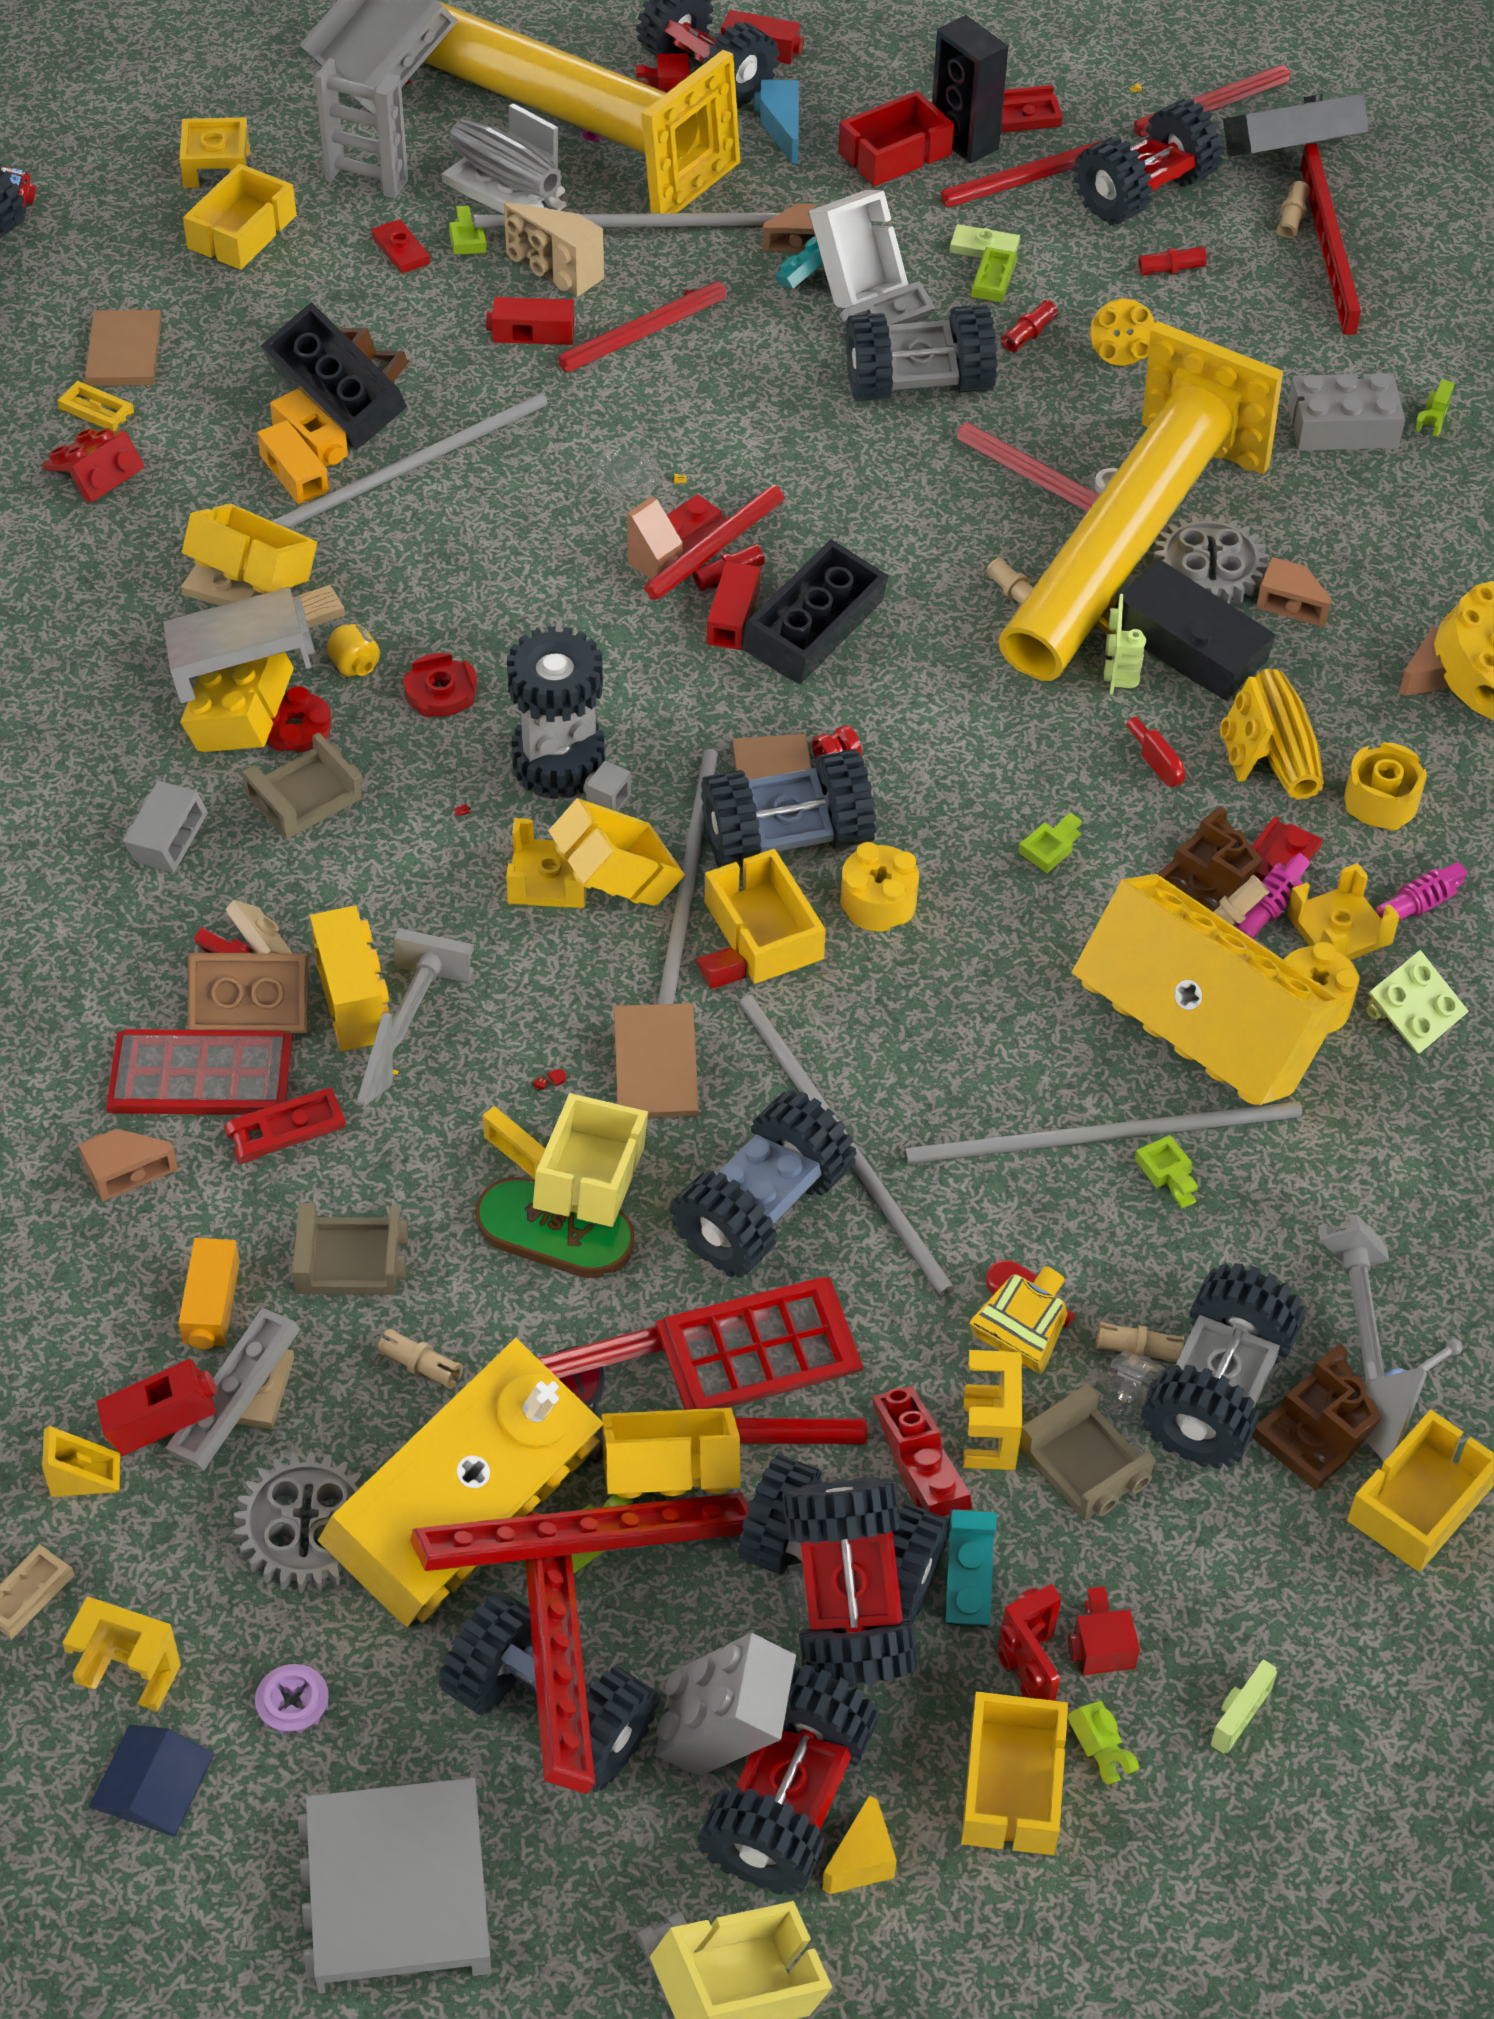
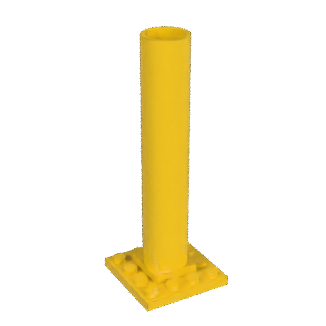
[423,1,741,213]
[998,321,1283,681]

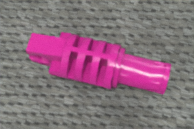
[1234,853,1311,939]
[1375,862,1468,921]

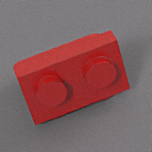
[42,428,145,502]
[996,1584,1062,1701]

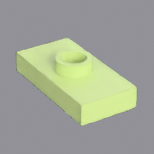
[950,224,1020,258]
[1211,1660,1277,1754]

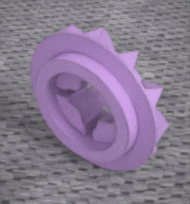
[255,1664,329,1735]

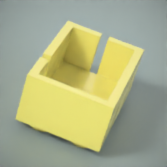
[533,1093,648,1227]
[650,1901,832,2019]

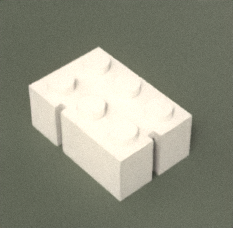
[809,190,908,308]

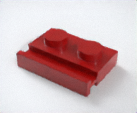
[1001,85,1063,133]
[667,494,730,554]
[1251,816,1323,882]

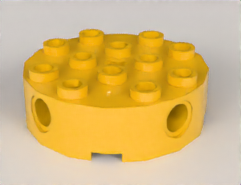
[1434,581,1494,721]

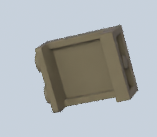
[242,733,363,840]
[292,1203,408,1295]
[1019,1383,1155,1521]

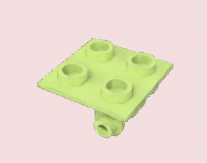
[1103,594,1146,695]
[1367,950,1469,1054]

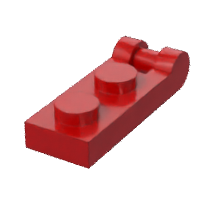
[224,1087,346,1164]

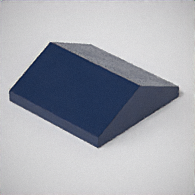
[89,1725,214,1837]

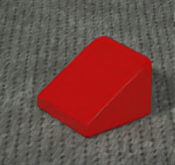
[695,947,747,990]

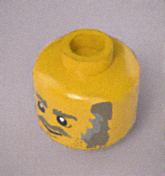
[326,624,380,677]

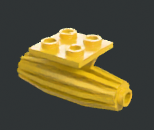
[1220,669,1324,800]

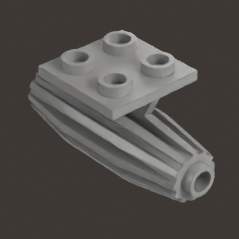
[450,103,562,198]

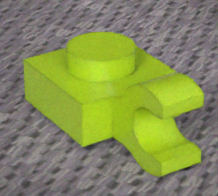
[449,205,487,254]
[1415,379,1455,437]
[1019,813,1082,873]
[1135,1135,1198,1209]
[1067,1701,1139,1785]

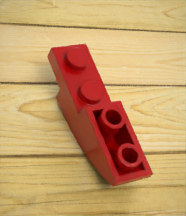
[872,1386,972,1517]

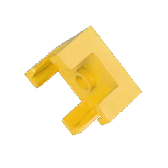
[179,117,250,188]
[506,818,587,908]
[1286,863,1400,960]
[963,1350,1022,1470]
[62,1596,181,1712]

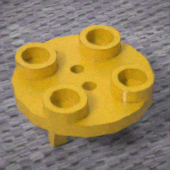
[1089,298,1155,366]

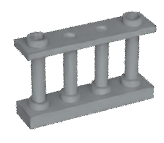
[313,58,408,199]

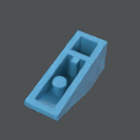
[754,80,799,163]

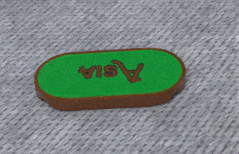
[475,1177,635,1278]

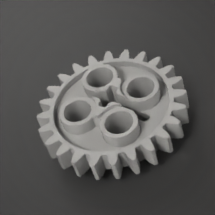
[1152,514,1269,604]
[233,1452,362,1593]

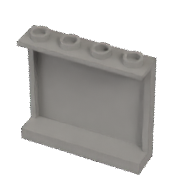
[300,0,458,114]
[163,587,315,703]
[298,1777,492,1994]

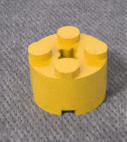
[1344,743,1427,830]
[840,842,919,932]
[1283,942,1359,1033]

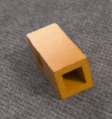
[270,388,348,467]
[257,420,329,505]
[179,1238,240,1350]

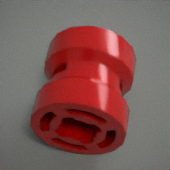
[812,725,862,758]

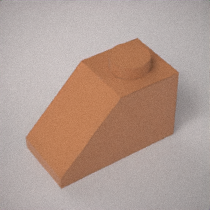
[763,203,826,252]
[627,496,683,579]
[1256,557,1332,627]
[1399,626,1450,696]
[78,1129,178,1202]

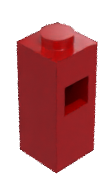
[721,9,804,65]
[486,297,575,345]
[707,562,761,651]
[96,1358,217,1456]

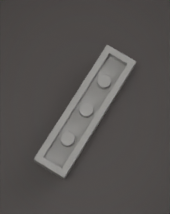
[165,1308,301,1471]

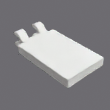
[441,158,567,214]

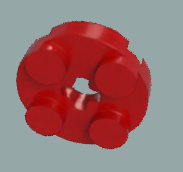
[403,653,477,717]
[266,686,332,753]

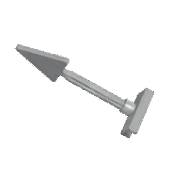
[357,928,474,1106]
[1318,1215,1427,1461]

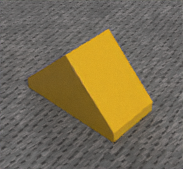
[42,1426,120,1497]
[822,1795,897,1894]

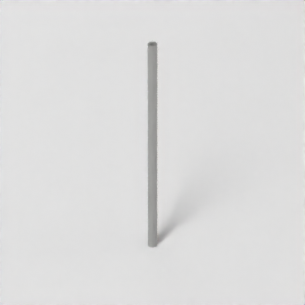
[474,212,782,228]
[272,393,547,529]
[658,749,718,1004]
[739,995,954,1296]
[905,1101,1302,1164]

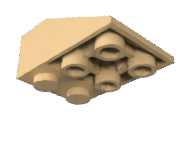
[504,201,604,297]

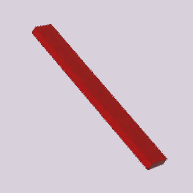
[1300,143,1361,335]
[410,1493,749,1571]
[525,1511,595,1794]

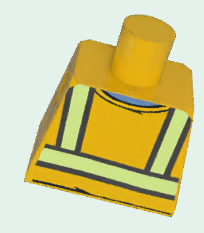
[969,1266,1067,1375]

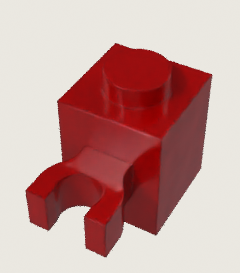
[636,53,690,93]
[1068,1586,1140,1676]

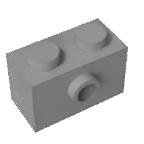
[123,781,208,873]

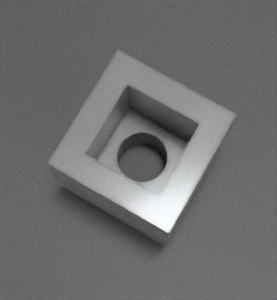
[583,761,631,812]

